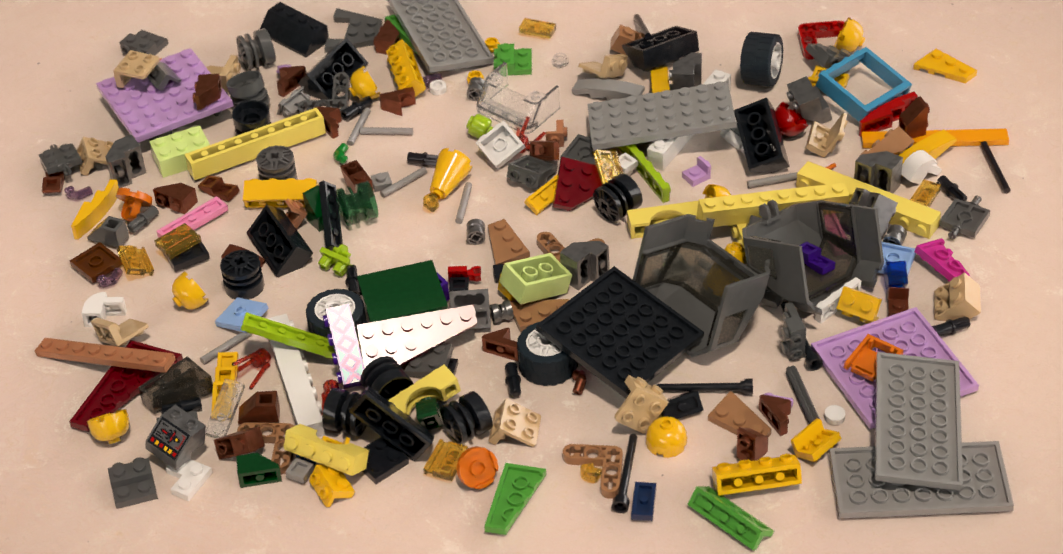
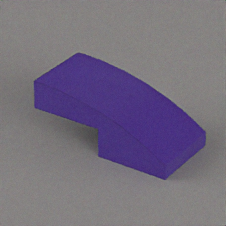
[800,242,836,275]

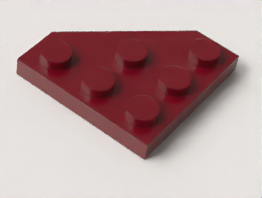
[552,157,614,211]

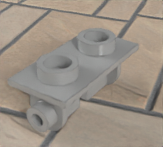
[277,86,311,118]

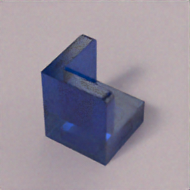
[883,261,908,289]

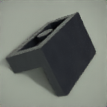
[661,391,704,419]

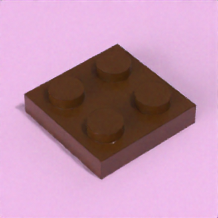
[70,242,123,283]

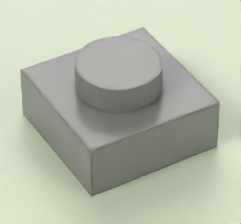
[371,172,392,192]
[285,458,314,484]

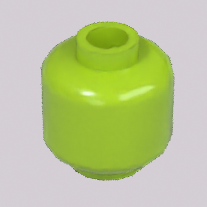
[466,114,493,139]

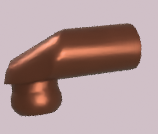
[572,370,587,395]

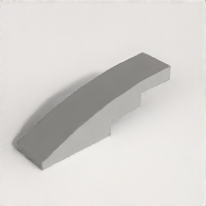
[572,78,645,100]

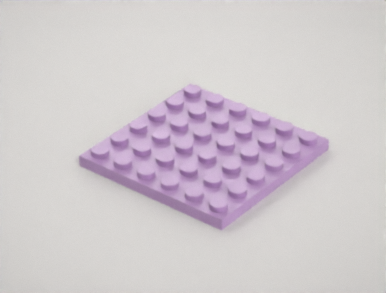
[96,48,233,143]
[811,307,979,429]

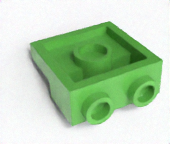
[494,43,532,76]

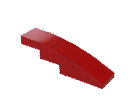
[859,92,918,137]

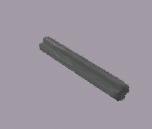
[786,366,820,424]

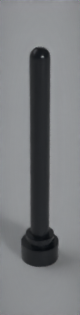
[781,302,823,371]
[657,378,753,395]
[612,434,637,513]

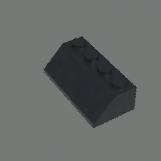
[259,2,329,58]
[622,26,699,72]
[297,38,368,100]
[734,97,790,173]
[246,204,313,277]
[348,386,434,461]

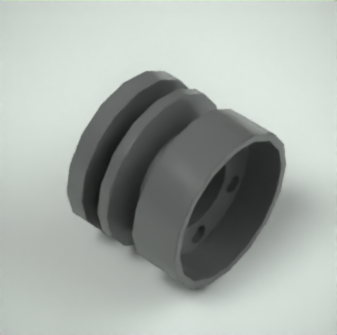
[236,28,276,70]
[226,71,270,108]
[256,145,298,180]

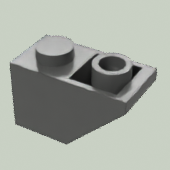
[87,216,129,248]

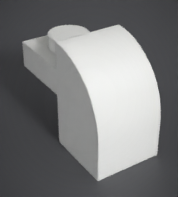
[901,150,942,184]
[81,292,127,327]

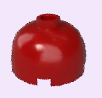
[775,102,808,137]

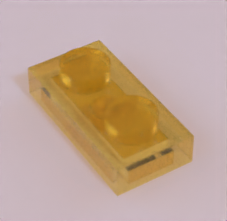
[519,18,556,39]
[910,179,941,207]

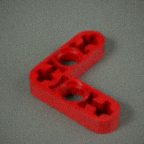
[798,21,845,60]

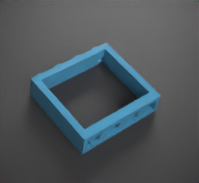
[816,47,912,122]

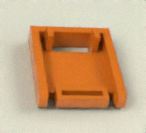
[844,334,904,382]

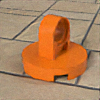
[116,188,153,222]
[456,446,499,489]

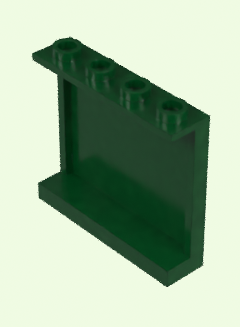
[357,260,448,323]

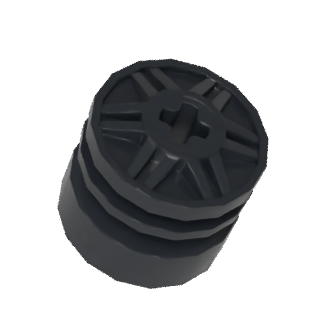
[232,100,271,136]
[593,173,643,222]
[220,250,265,300]
[360,356,413,400]
[322,388,367,436]
[440,391,493,445]

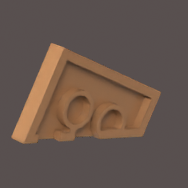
[488,219,530,265]
[510,299,569,333]
[708,391,771,437]

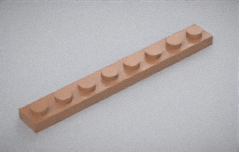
[34,338,176,373]

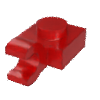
[448,266,481,281]

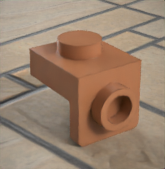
[546,120,568,147]
[285,199,307,229]

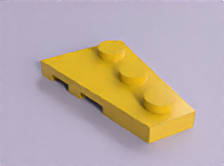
[913,49,977,84]

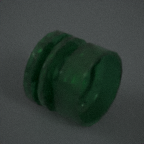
[337,181,379,226]

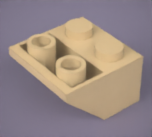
[934,272,981,321]

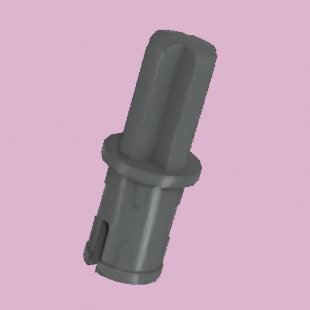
[127,205,159,233]

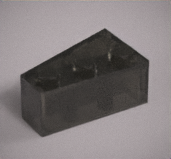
[138,356,213,414]

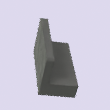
[147,62,181,91]

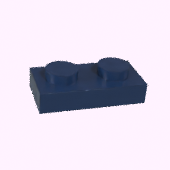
[631,482,656,521]

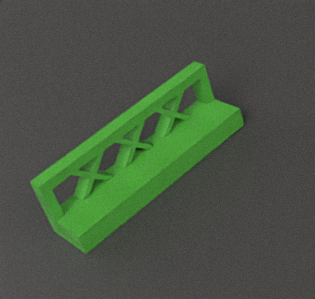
[687,486,774,550]

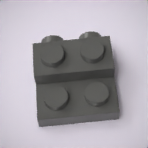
[120,30,169,56]
[805,43,850,72]
[507,155,558,189]
[781,302,806,361]
[108,457,158,509]

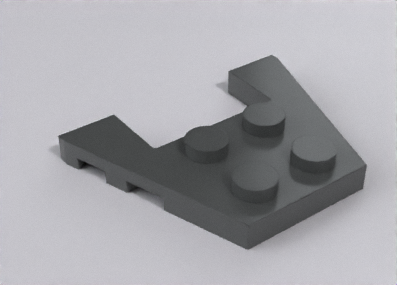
[324,9,383,53]

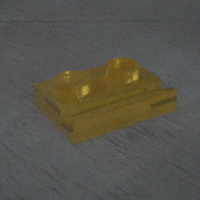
[593,149,624,185]
[154,223,201,259]
[117,245,154,276]
[423,439,468,481]

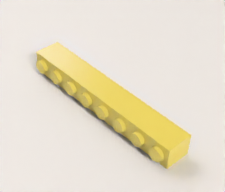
[185,108,326,180]
[796,161,941,239]
[697,182,850,227]

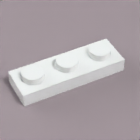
[815,277,861,324]

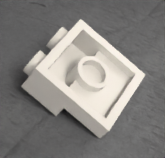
[476,121,526,169]

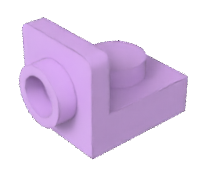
[682,156,711,187]

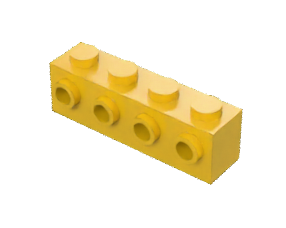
[386,39,426,97]
[243,178,318,208]
[712,454,802,496]

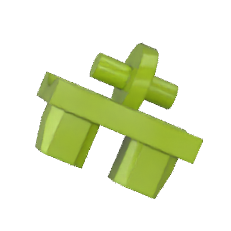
[318,244,351,277]

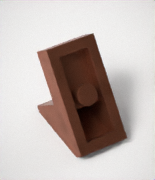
[277,66,306,97]
[379,87,416,116]
[313,106,342,139]
[530,140,560,160]
[888,287,909,317]
[482,328,518,362]
[759,394,791,436]

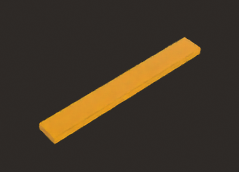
[861,129,1009,148]

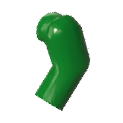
[333,143,349,164]

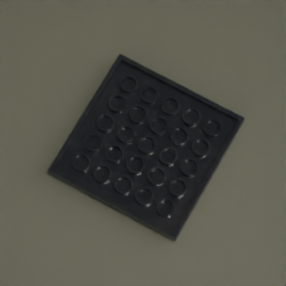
[536,266,705,399]

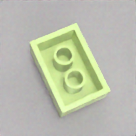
[149,125,210,178]
[499,253,572,304]

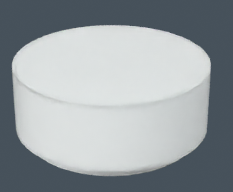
[429,80,447,95]
[824,405,846,425]

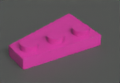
[914,238,970,282]

